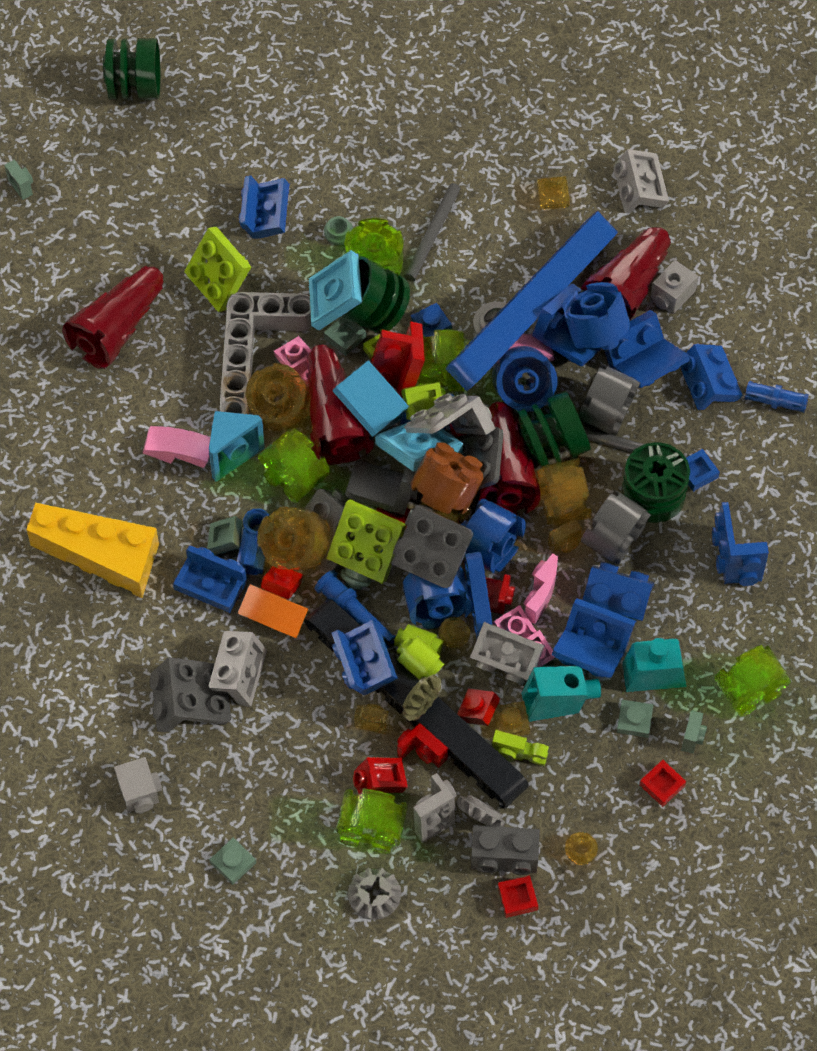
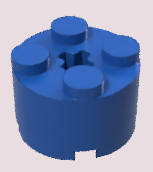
[562,282,630,350]
[492,346,557,412]
[461,499,526,574]
[403,567,472,629]

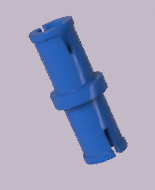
[745,381,809,413]

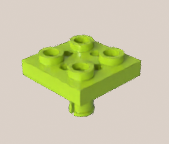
[184,227,251,312]
[326,499,406,584]

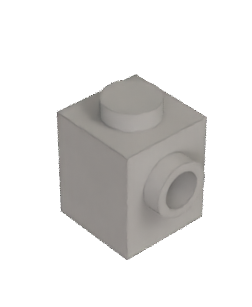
[651,260,698,314]
[114,757,162,813]

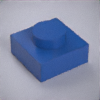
[411,303,452,343]
[686,449,720,492]

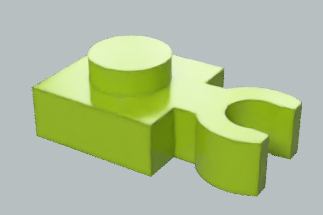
[492,730,549,766]

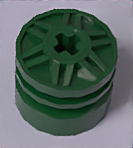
[103,38,161,100]
[342,256,410,334]
[517,391,591,471]
[621,442,690,523]

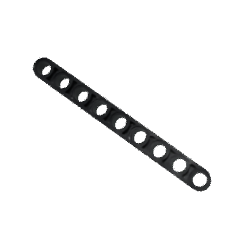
[304,599,529,809]

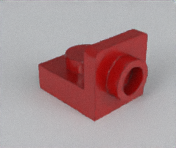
[486,574,515,614]
[397,723,448,768]
[353,757,408,800]

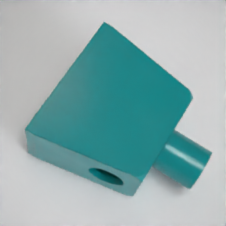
[622,638,687,692]
[521,666,601,722]

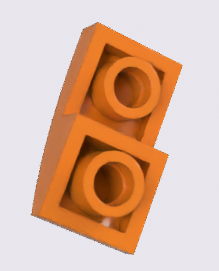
[238,584,308,638]

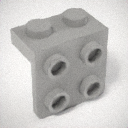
[404,393,496,435]

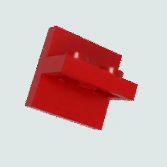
[371,321,425,399]

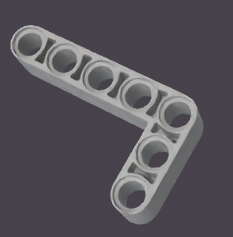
[220,292,312,414]

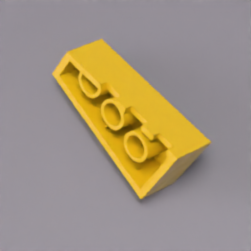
[26,502,159,598]

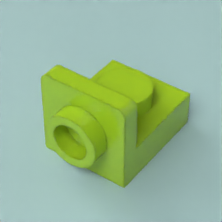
[401,382,446,420]

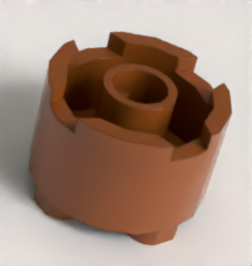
[411,442,483,514]

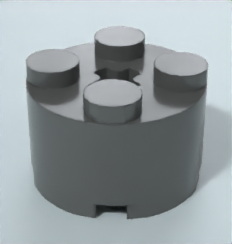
[578,364,640,436]
[581,490,651,565]

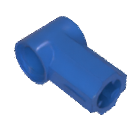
[237,508,273,575]

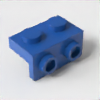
[239,175,290,239]
[680,344,743,410]
[173,545,247,613]
[582,562,654,621]
[332,620,398,696]

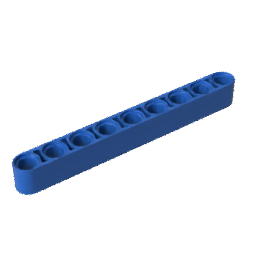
[445,211,618,391]

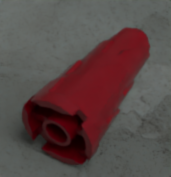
[581,227,671,321]
[62,266,164,369]
[307,344,374,465]
[478,402,541,515]

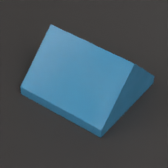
[332,360,409,437]
[209,411,265,482]

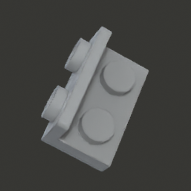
[614,149,669,213]
[470,622,545,685]
[208,631,267,707]
[413,773,457,843]

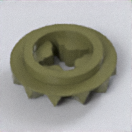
[403,675,441,721]

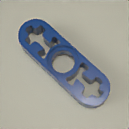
[464,551,493,639]

